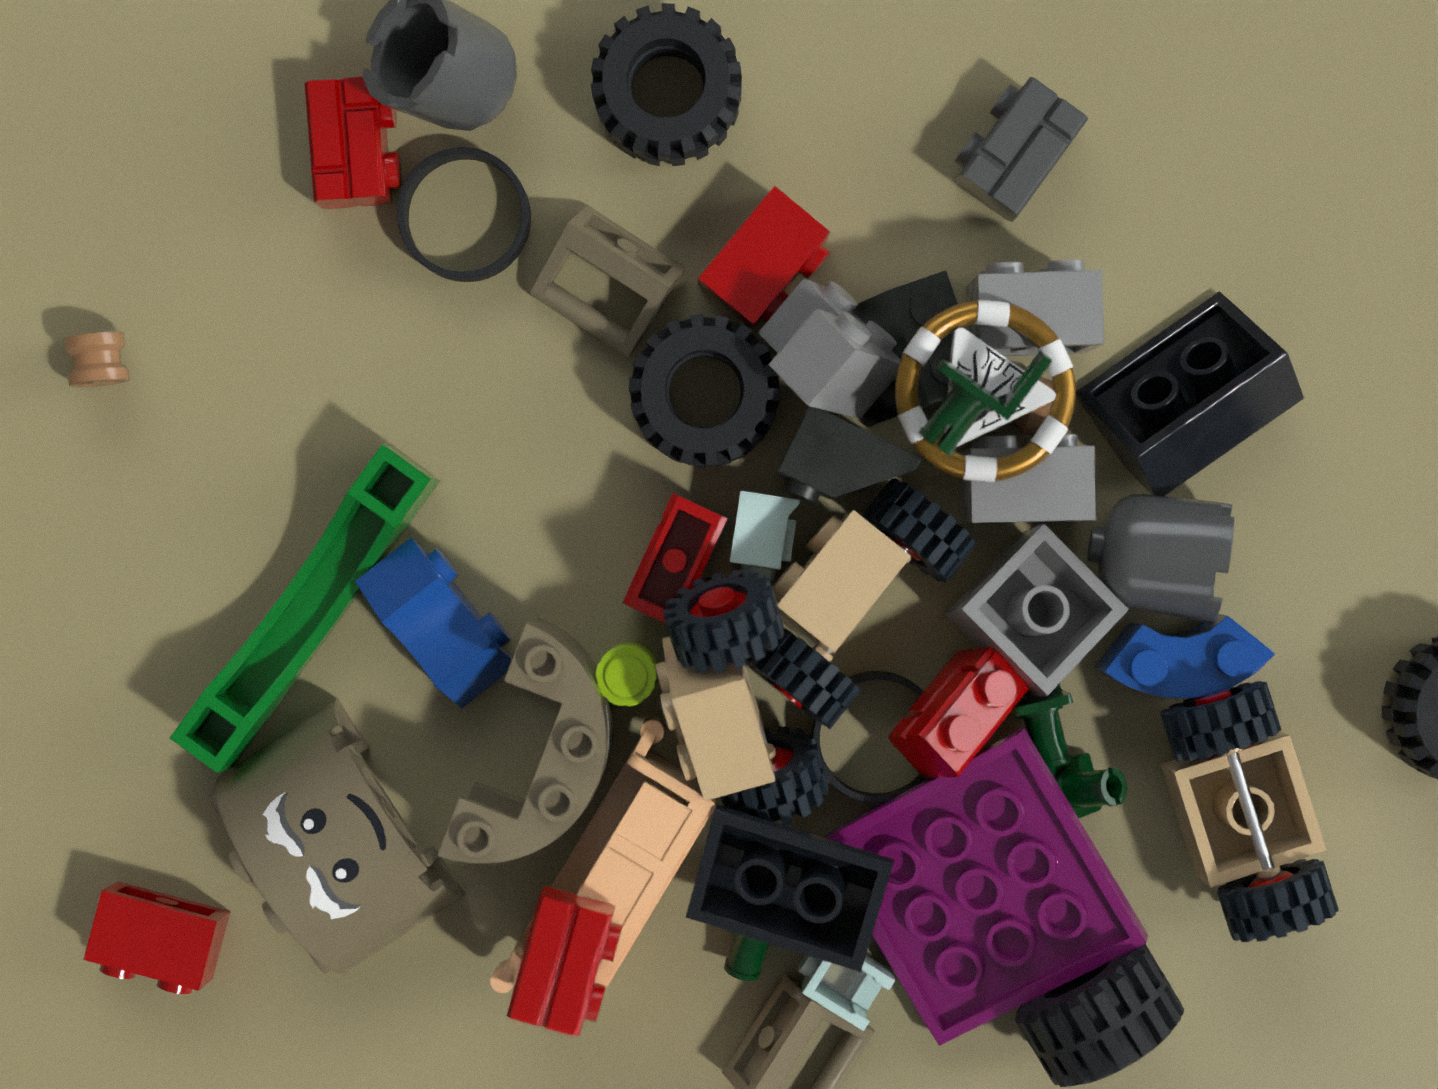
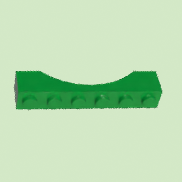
[169,444,440,774]

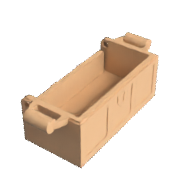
[490,716,716,993]

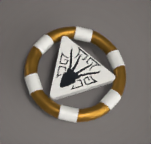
[895,300,1076,482]

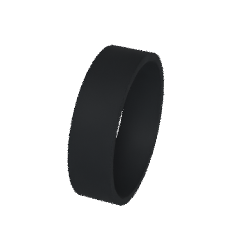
[397,147,531,282]
[812,671,929,804]

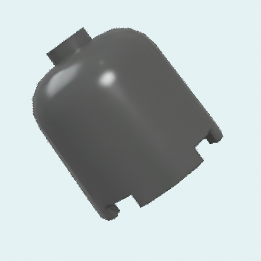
[363,0,517,131]
[1087,494,1234,623]

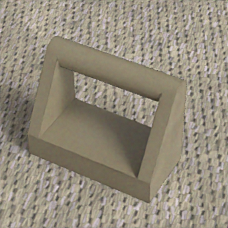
[529,205,686,358]
[722,974,875,1089]

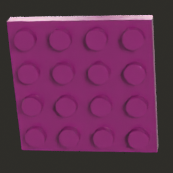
[822,727,1148,1046]

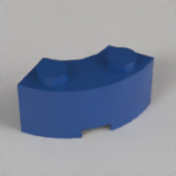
[355,537,513,708]
[1094,614,1275,699]

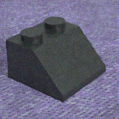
[853,270,967,427]
[776,406,922,504]

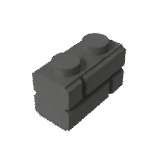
[955,77,1088,222]

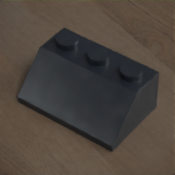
[1076,291,1304,496]
[686,805,895,972]

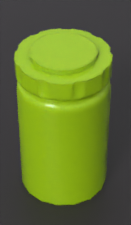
[596,641,660,706]

